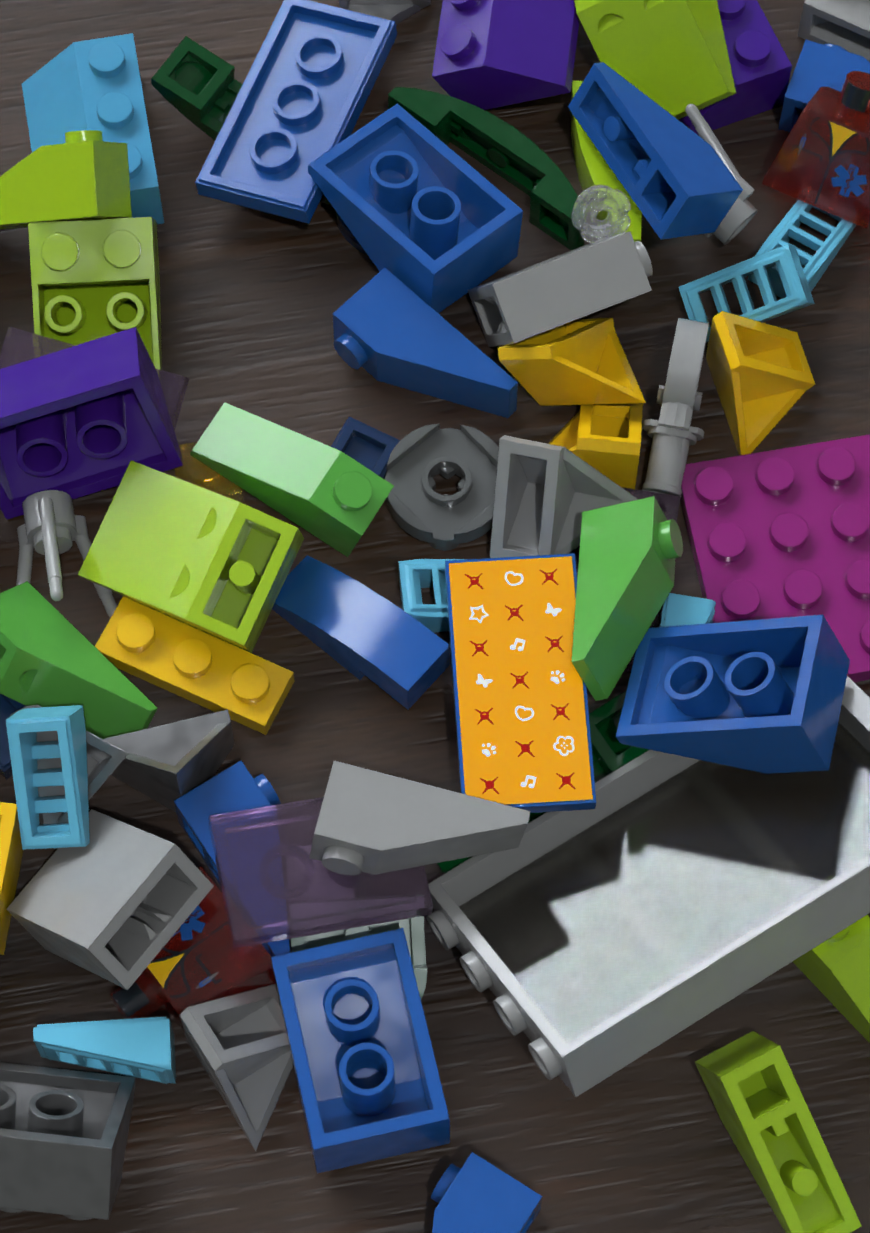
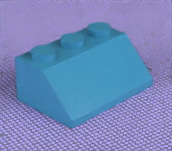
[22,33,164,224]

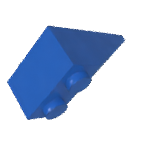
[308,103,523,314]
[616,615,850,774]
[271,928,450,1174]

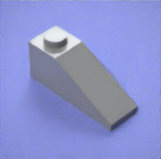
[309,761,531,876]

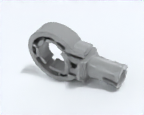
[642,318,709,498]

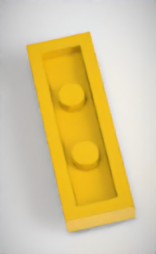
[95,596,295,735]

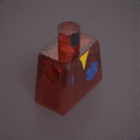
[762,71,870,229]
[109,867,276,1030]

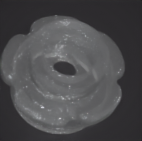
[571,185,631,244]

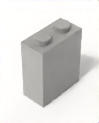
[467,231,653,347]
[6,809,214,990]

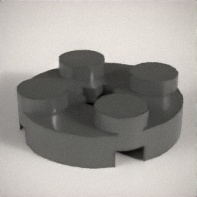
[385,423,499,551]

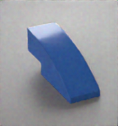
[272,556,450,710]

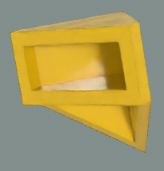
[706,311,816,455]
[497,318,646,406]
[548,403,643,494]

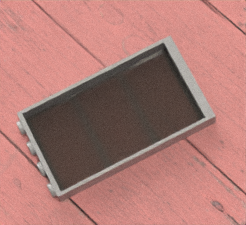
[425,676,870,1097]

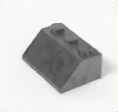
[0,1062,136,1220]

